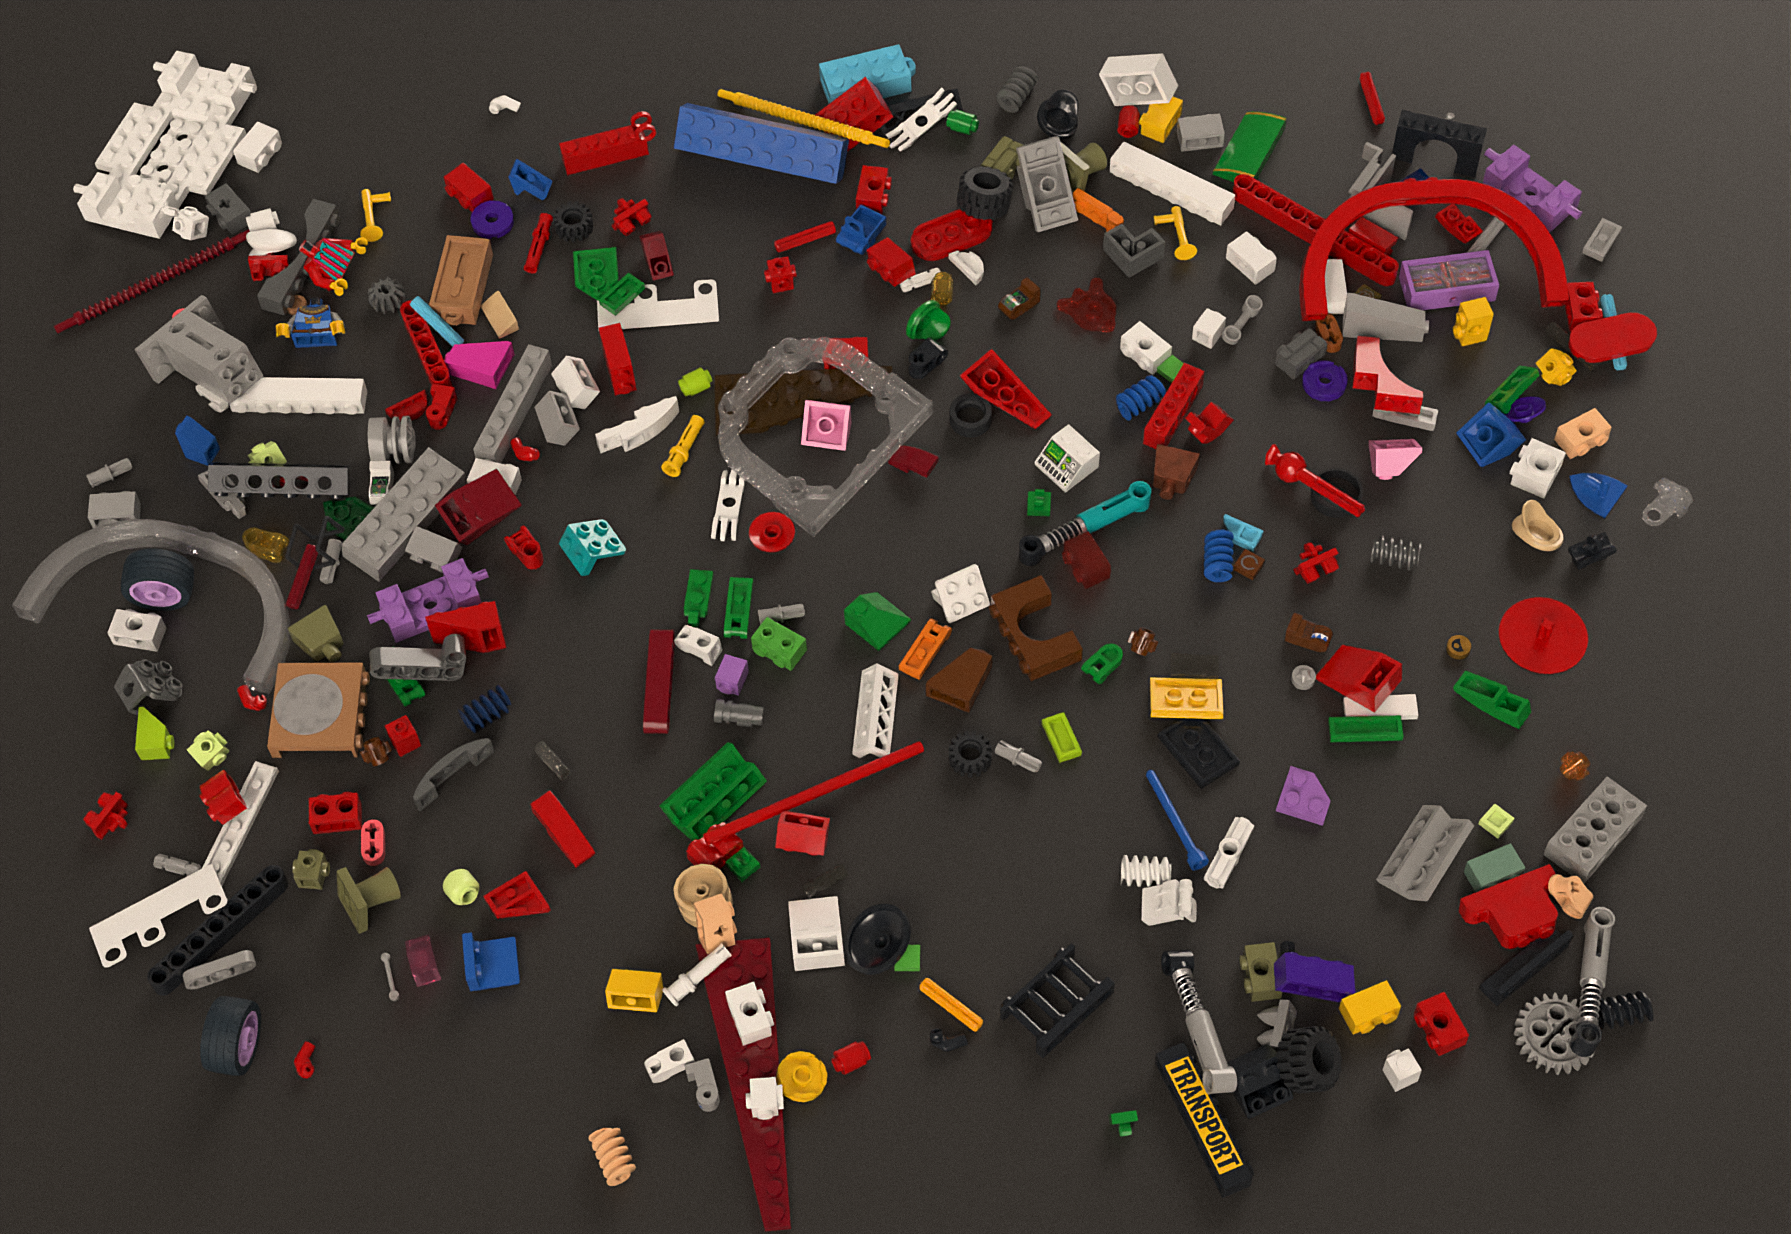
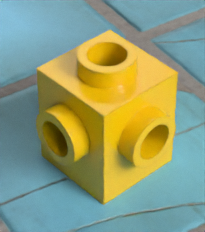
[1535,348,1577,386]

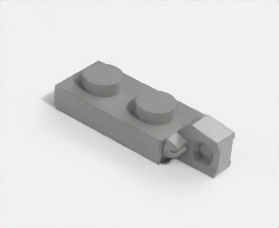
[1372,406,1438,431]
[198,470,247,519]

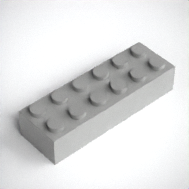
[341,447,465,582]

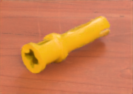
[661,415,705,477]

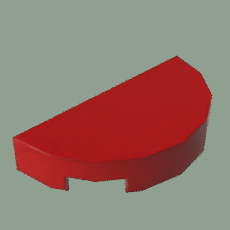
[385,390,428,422]

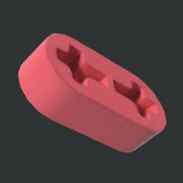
[361,819,385,866]

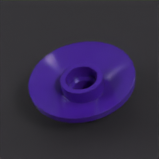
[1504,397,1546,423]

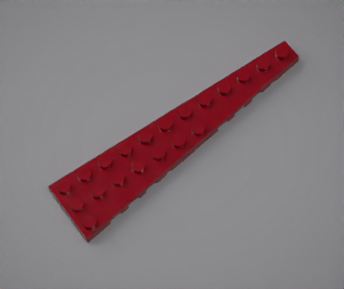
[695,938,791,1232]

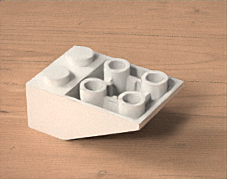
[788,896,845,971]

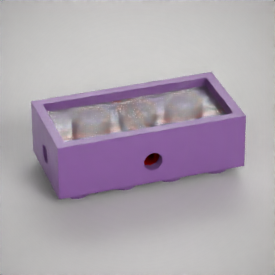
[1399,250,1499,310]

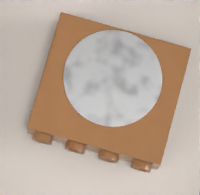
[267,663,370,758]

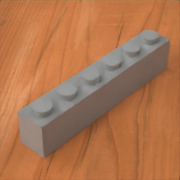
[473,344,552,463]

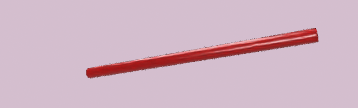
[703,741,924,845]

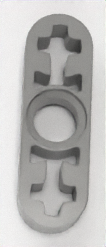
[183,950,256,990]

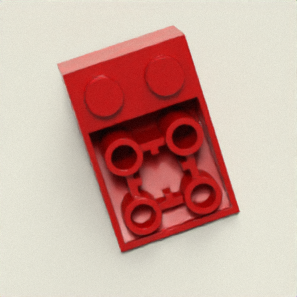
[425,601,506,653]
[1316,645,1402,713]

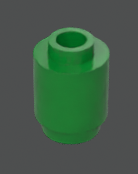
[946,110,979,135]

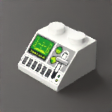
[1035,424,1100,493]

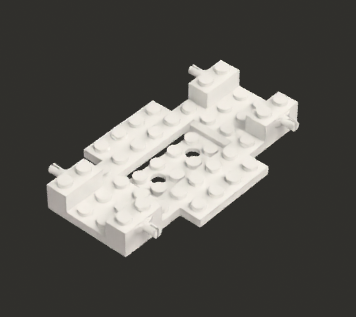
[73,51,257,239]

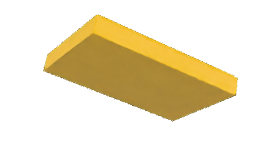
[1150,677,1223,719]

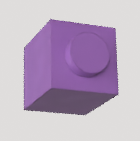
[715,654,749,695]

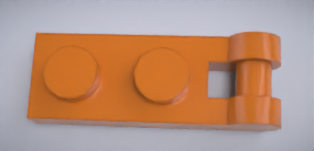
[899,618,952,680]

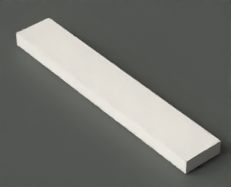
[202,761,279,896]

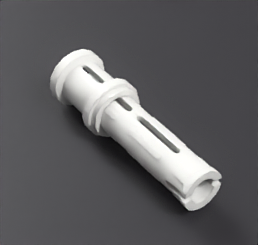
[662,943,732,1007]

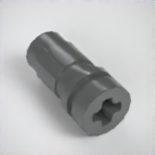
[714,699,764,727]

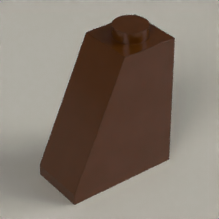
[926,648,992,713]

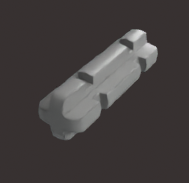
[153,854,201,876]

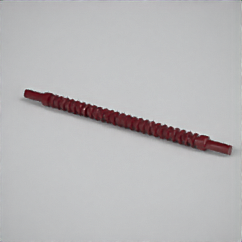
[53,229,251,334]

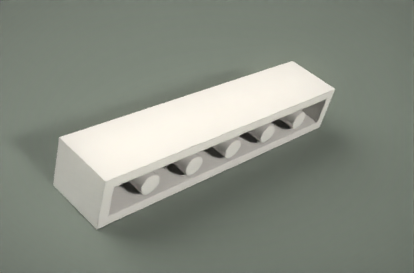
[1110,142,1235,226]
[229,377,367,415]

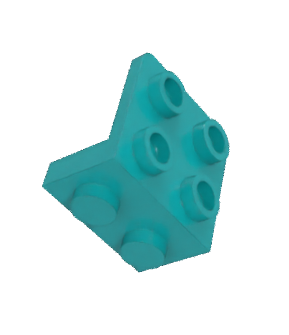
[559,519,626,576]

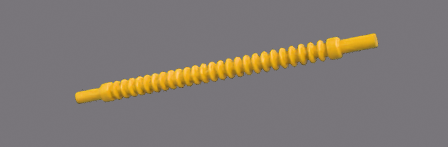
[717,89,890,148]

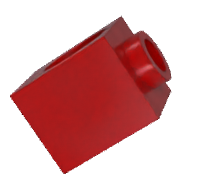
[385,715,421,757]

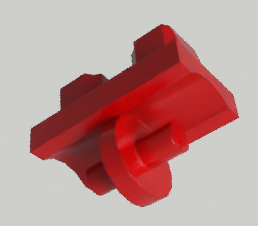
[612,198,652,236]
[248,252,289,281]
[1293,542,1339,584]
[83,792,128,840]

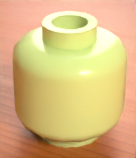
[443,869,480,905]

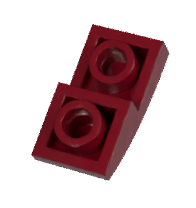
[888,445,939,478]

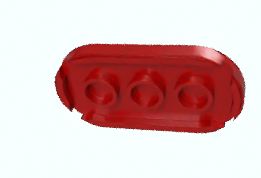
[910,209,992,261]
[1568,313,1657,363]

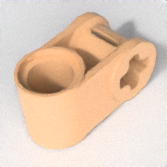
[1548,874,1593,919]

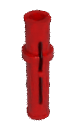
[524,213,553,274]

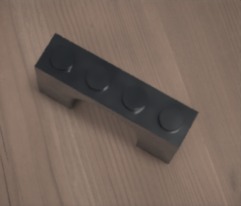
[1392,109,1487,177]

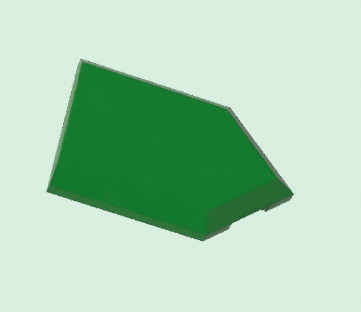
[573,247,619,301]

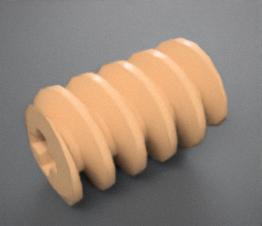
[588,1128,636,1186]

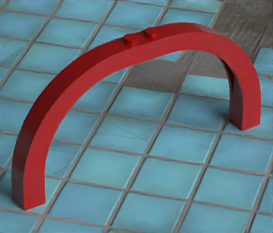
[1299,177,1569,321]

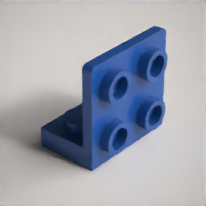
[462,932,520,991]

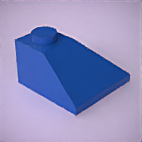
[1456,403,1526,467]

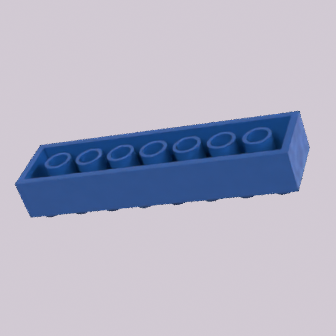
[674,103,849,184]

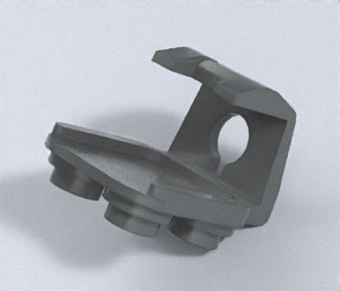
[114,659,183,715]

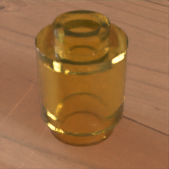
[931,272,954,306]

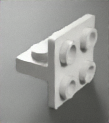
[931,564,990,623]

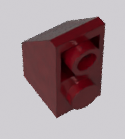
[639,231,674,281]

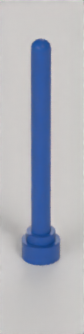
[1146,770,1209,871]

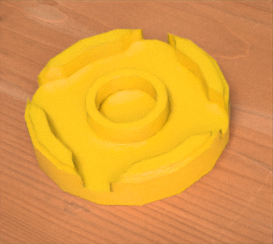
[776,1051,827,1102]

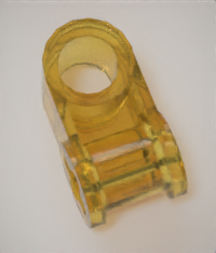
[242,528,289,563]

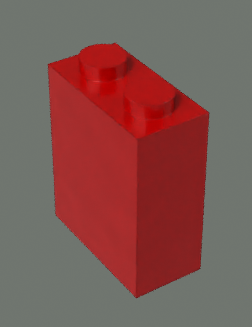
[599,323,637,395]

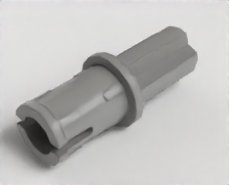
[86,458,133,488]
[319,539,342,584]
[758,604,805,625]
[995,740,1042,772]

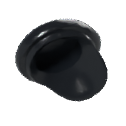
[1037,89,1079,140]

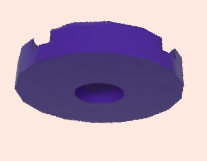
[470,201,514,239]
[1302,361,1347,401]

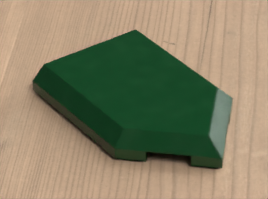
[323,496,374,541]

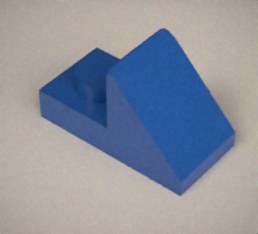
[508,159,553,201]

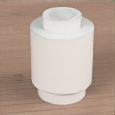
[246,208,280,231]

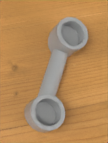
[1222,295,1263,345]

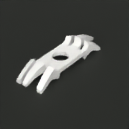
[886,87,957,152]
[711,465,748,541]

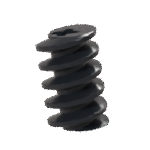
[1597,990,1654,1030]

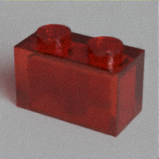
[1062,531,1111,589]

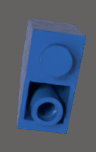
[175,415,220,466]

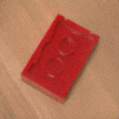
[815,77,893,152]

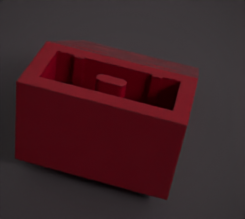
[435,468,522,545]

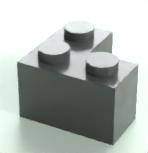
[1103,224,1165,278]

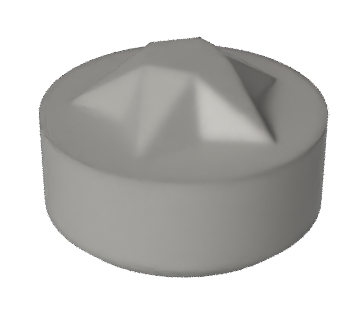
[1291,665,1316,690]

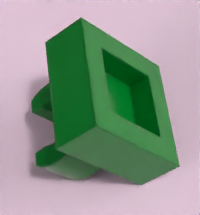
[1027,489,1051,516]
[725,847,760,882]
[1108,1110,1138,1136]

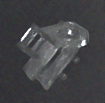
[1642,478,1694,526]

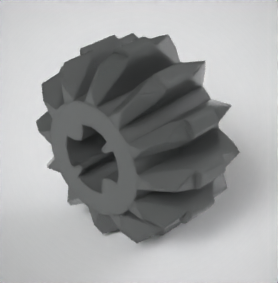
[368,277,405,314]

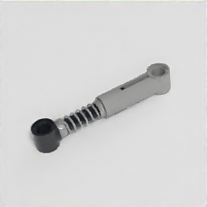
[1570,907,1615,1057]
[1161,949,1237,1094]

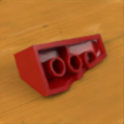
[960,349,1052,429]

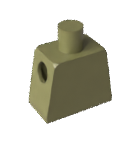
[287,605,344,662]

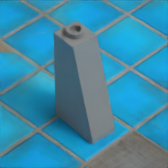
[1342,293,1429,342]

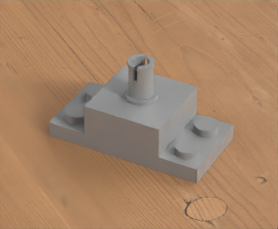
[1016,136,1078,232]

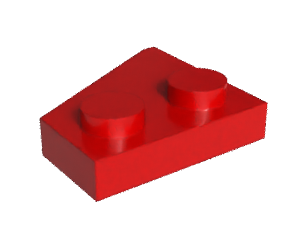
[483,871,551,919]

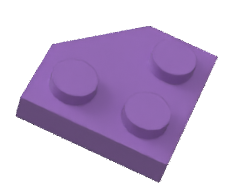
[1276,766,1331,826]

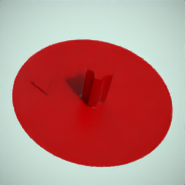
[1499,597,1588,674]

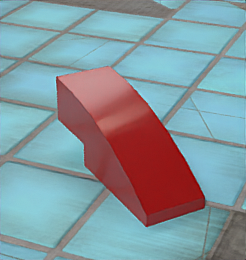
[530,791,596,868]

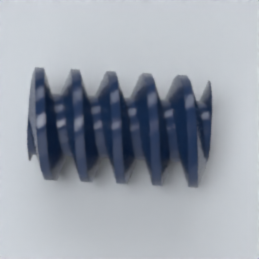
[457,685,511,734]

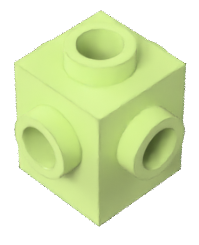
[248,441,287,464]
[187,730,230,771]

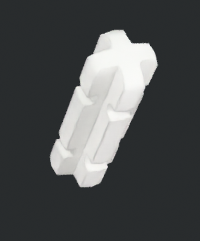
[900,268,942,292]

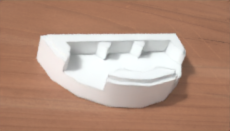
[949,251,984,285]
[195,384,229,413]

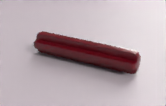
[286,544,318,610]

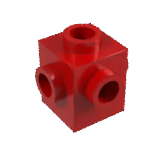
[764,256,797,293]

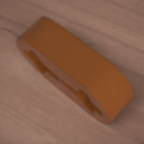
[1315,313,1343,353]

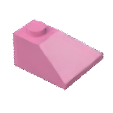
[1369,439,1422,480]

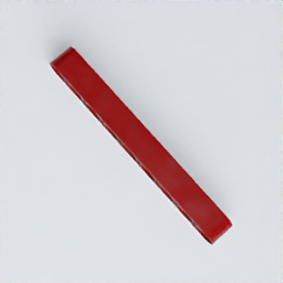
[1233,174,1399,286]

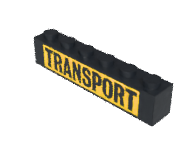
[1155,1042,1254,1198]

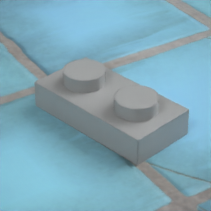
[1582,218,1622,262]

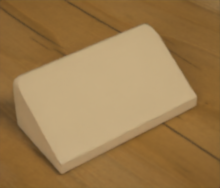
[481,291,519,339]

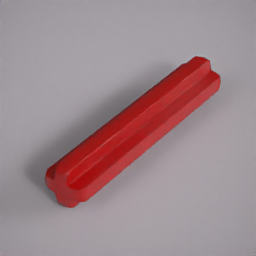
[1359,72,1385,125]
[774,221,836,253]

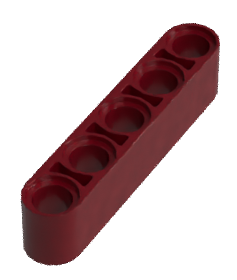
[643,630,675,734]

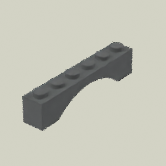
[257,199,341,316]

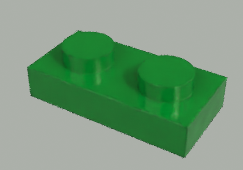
[599,272,645,316]

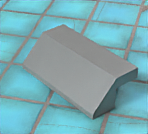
[1376,805,1474,901]

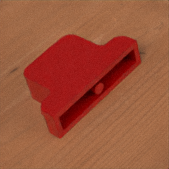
[1459,864,1558,949]

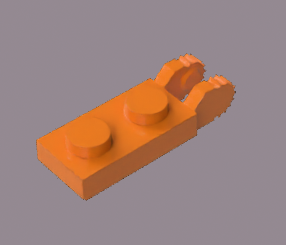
[1072,188,1124,232]

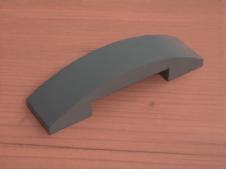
[413,738,494,811]

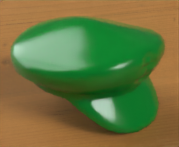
[906,300,951,340]

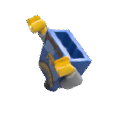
[276,297,345,348]

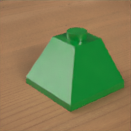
[844,592,911,651]

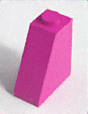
[444,341,514,389]

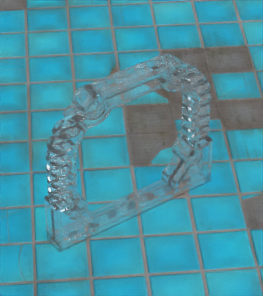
[718,337,933,537]

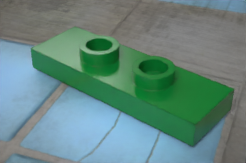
[1328,715,1404,742]

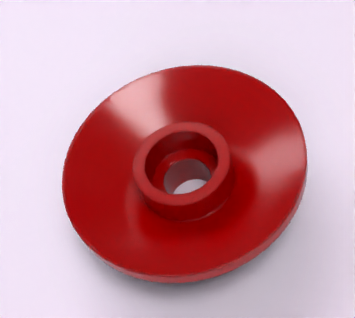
[749,512,795,552]

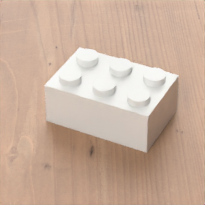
[1099,53,1178,106]

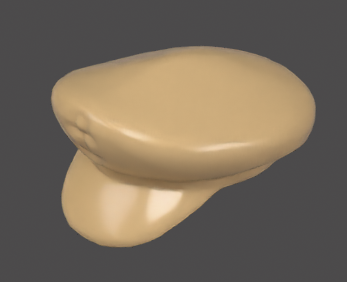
[1512,500,1564,551]

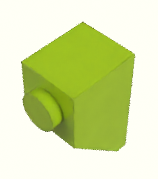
[135,707,174,760]

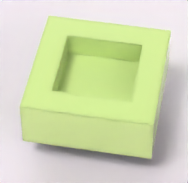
[1479,804,1514,839]

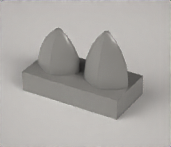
[1257,999,1297,1052]

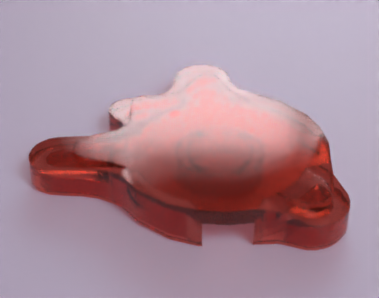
[1056,278,1116,333]

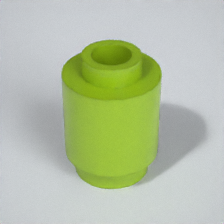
[678,367,712,397]

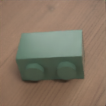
[1464,843,1525,892]

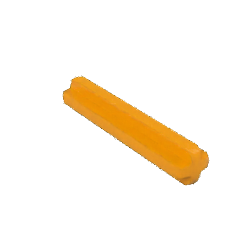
[920,978,983,1032]

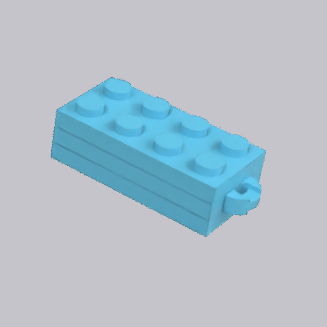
[819,44,916,104]

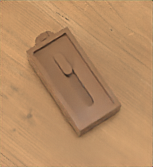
[429,235,493,326]

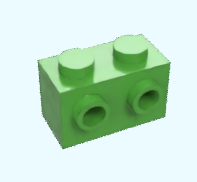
[751,617,807,671]

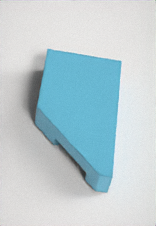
[1223,514,1264,552]

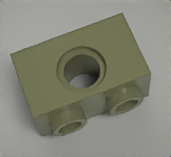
[1239,942,1283,1002]

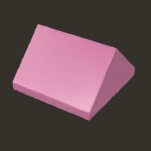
[801,400,852,450]

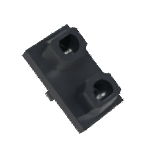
[1568,532,1617,570]

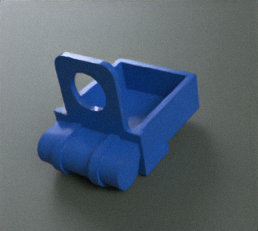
[836,204,886,255]

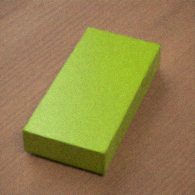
[1042,712,1082,763]

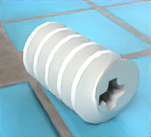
[1121,855,1171,887]

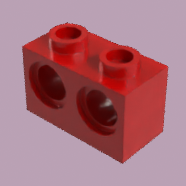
[1565,282,1603,332]
[309,792,362,834]

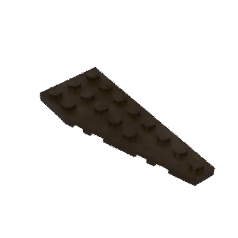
[715,366,893,435]

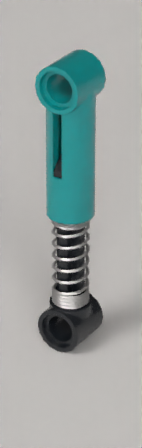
[1019,481,1151,566]

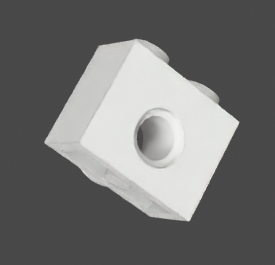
[1509,438,1566,499]

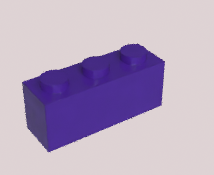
[1274,952,1355,1003]

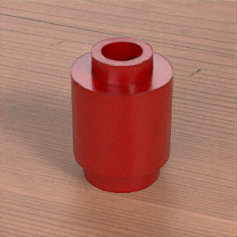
[1117,105,1140,138]
[831,1041,871,1075]

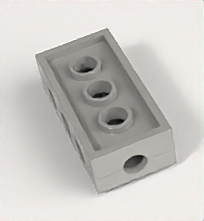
[1543,776,1647,884]

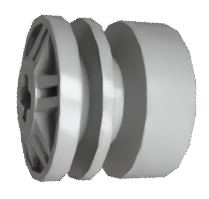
[368,416,416,464]

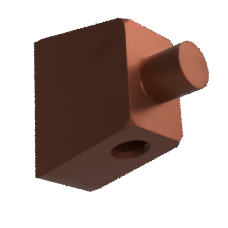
[1153,444,1200,500]

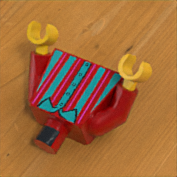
[299,237,368,296]

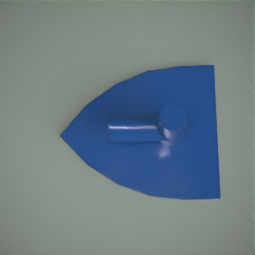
[1569,473,1628,518]

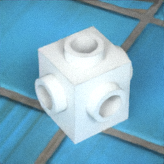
[172,207,209,240]

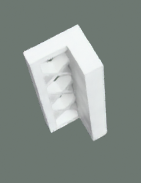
[852,663,899,758]

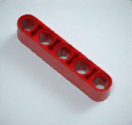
[400,300,452,387]

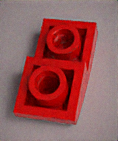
[1435,204,1483,244]

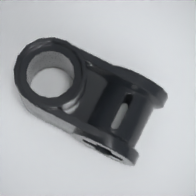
[908,337,948,379]

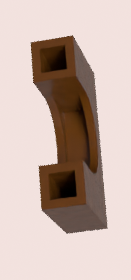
[988,575,1083,681]

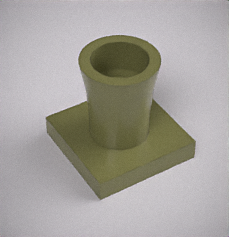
[1060,142,1107,194]
[337,867,401,934]

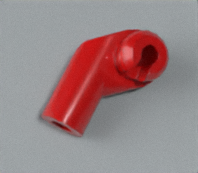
[510,437,540,461]

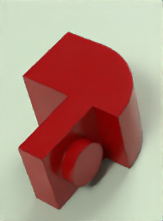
[1185,402,1234,444]

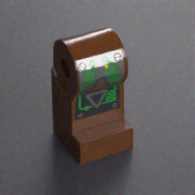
[998,277,1040,320]

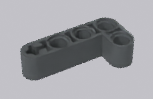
[369,634,466,681]

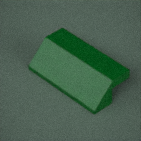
[659,742,767,841]

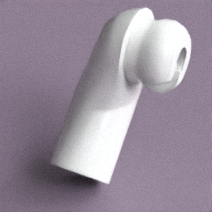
[489,95,521,114]

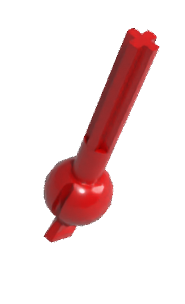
[1265,444,1365,517]

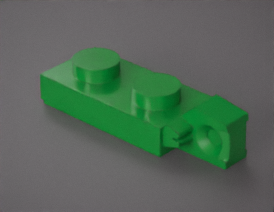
[684,569,714,628]

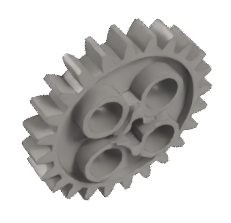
[1514,993,1595,1075]

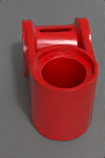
[504,525,544,570]

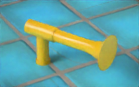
[360,189,391,242]
[1153,206,1197,260]

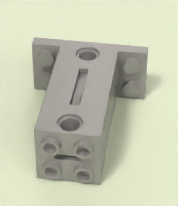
[135,295,263,404]

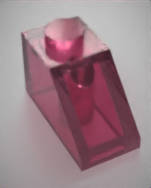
[405,934,442,987]

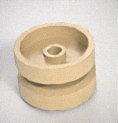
[674,864,733,927]

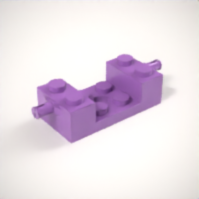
[1483,144,1582,232]
[367,558,489,643]

